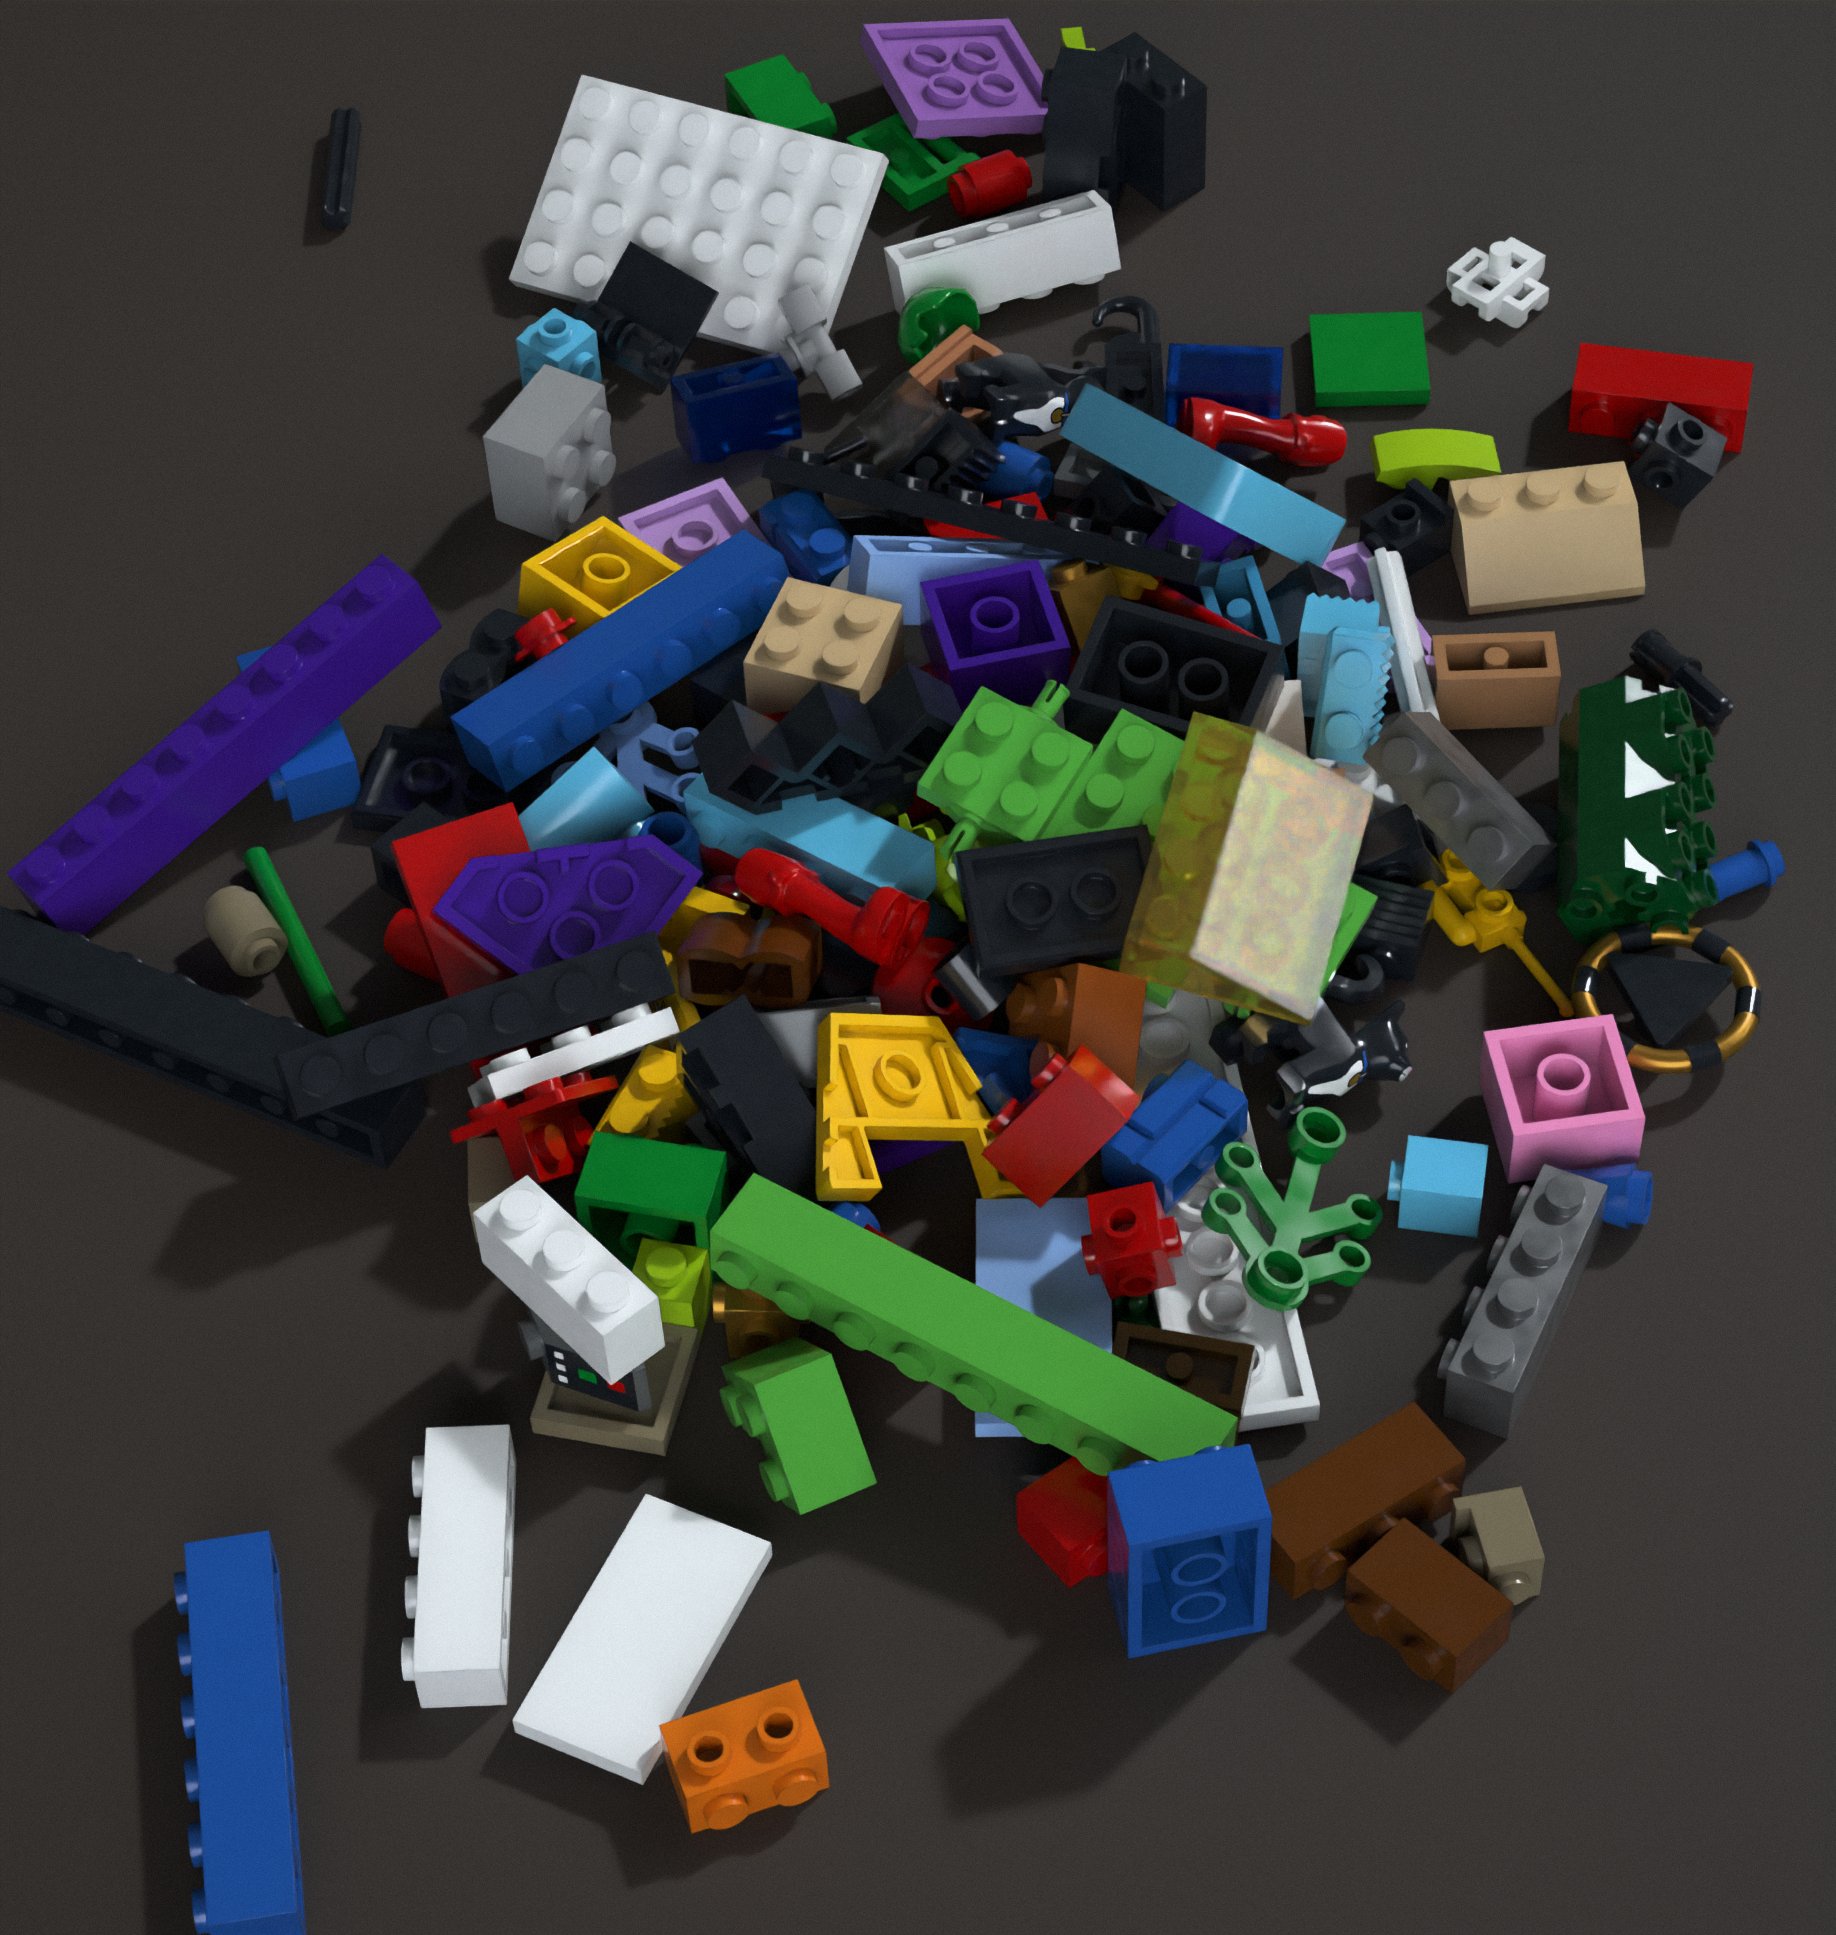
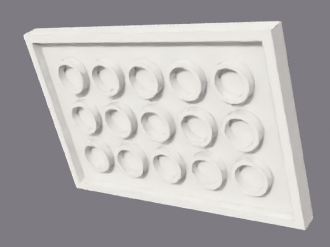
[509,75,889,357]

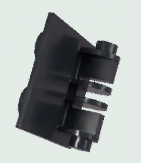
[572,241,719,391]

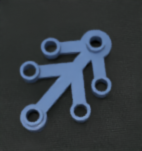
[551,701,700,820]

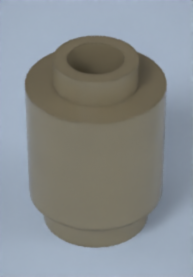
[203,886,288,977]

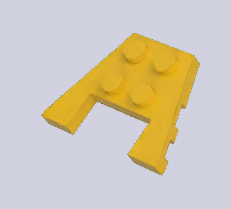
[816,1013,1028,1201]

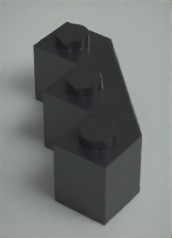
[692,662,963,815]

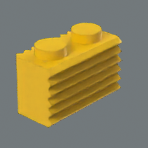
[586,1045,699,1152]

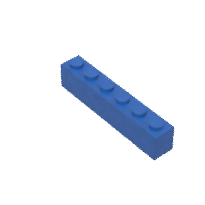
[450,529,791,793]
[174,1530,307,1935]

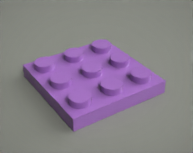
[859,18,1048,140]

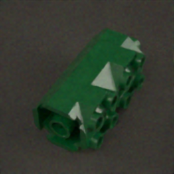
[1557,676,1718,954]

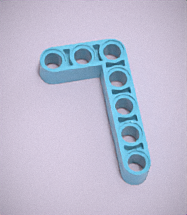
[1059,382,1347,568]

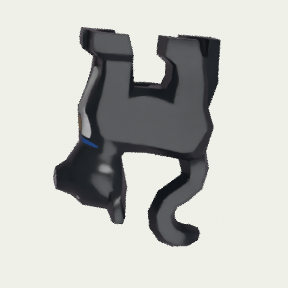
[935,353,1108,446]
[1208,954,1412,1130]

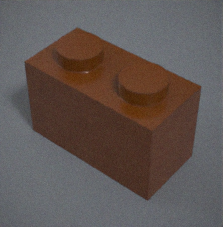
[1344,1517,1513,1694]

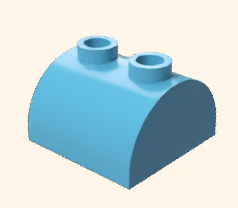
[518,747,655,851]

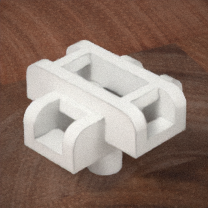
[1446,237,1550,328]

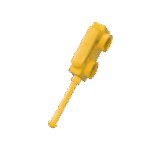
[1417,848,1574,1017]

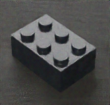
[1063,595,1284,771]

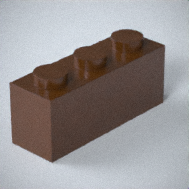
[1265,1401,1466,1600]

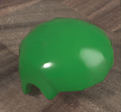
[897,287,980,366]

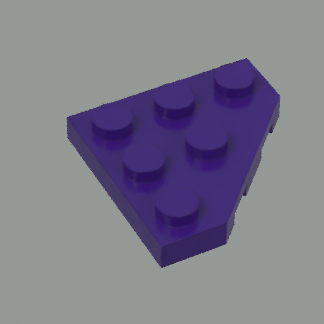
[431,834,704,1027]

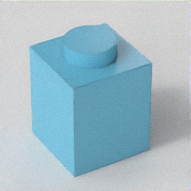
[1387,1135,1489,1238]

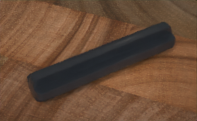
[319,107,362,230]

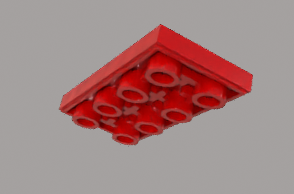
[390,802,597,1082]

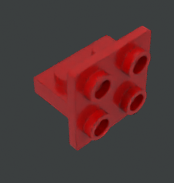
[449,1069,619,1185]

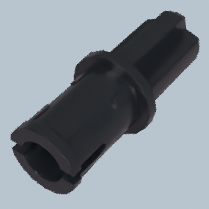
[1629,629,1734,727]

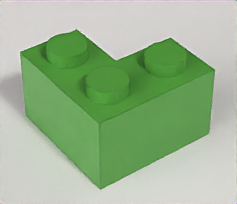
[719,1336,877,1515]

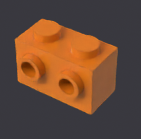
[659,1679,830,1834]

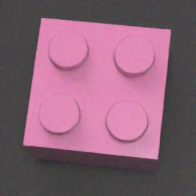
[1478,1014,1645,1184]

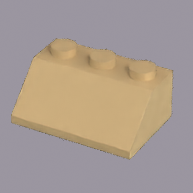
[1447,461,1645,615]

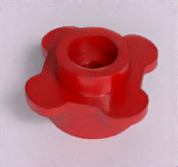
[513,608,577,663]

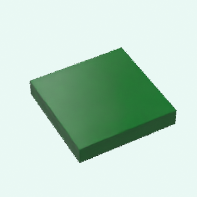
[1308,311,1430,407]

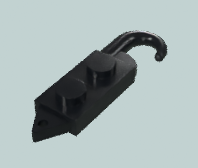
[1092,295,1166,424]

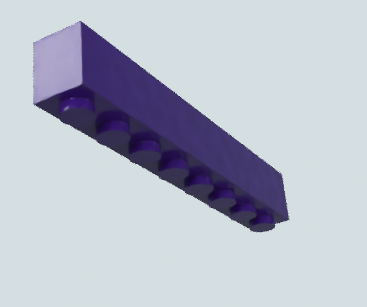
[7,553,442,935]

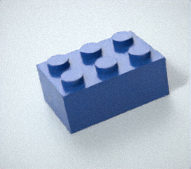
[1108,1444,1272,1659]

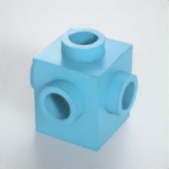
[516,308,602,388]

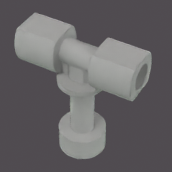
[714,284,862,415]

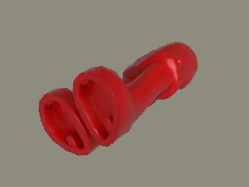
[1175,396,1347,467]
[735,848,930,970]

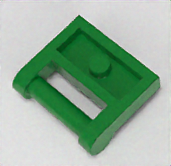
[846,112,981,212]

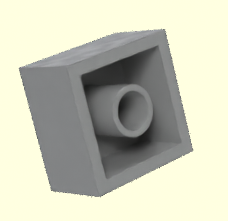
[483,364,616,542]

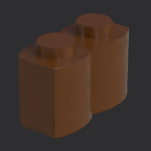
[676,912,824,1009]

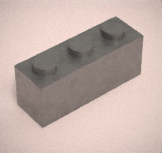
[1362,711,1558,891]

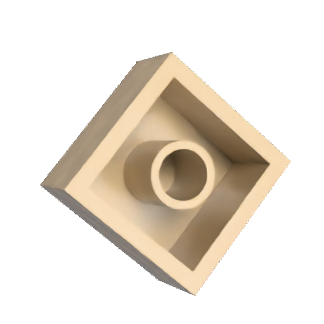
[743,577,905,715]

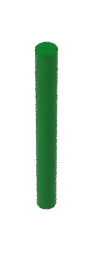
[243,847,351,1037]

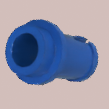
[1711,839,1785,903]

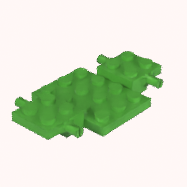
[916,680,1378,1019]

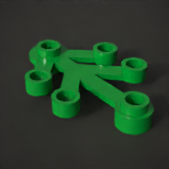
[1201,1107,1383,1311]

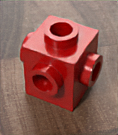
[1081,1181,1183,1299]

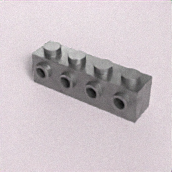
[1437,1164,1608,1439]

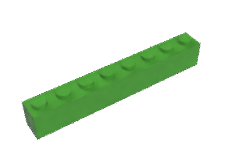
[710,1173,1238,1476]

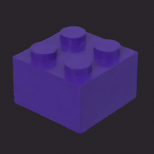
[920,560,1071,714]

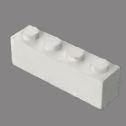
[884,190,1121,315]
[401,1425,517,1708]

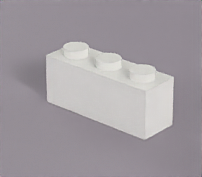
[473,1175,665,1385]

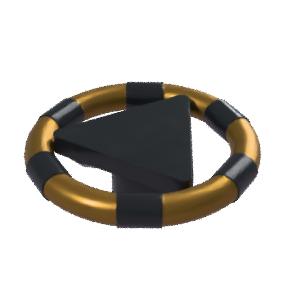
[1570,922,1762,1074]

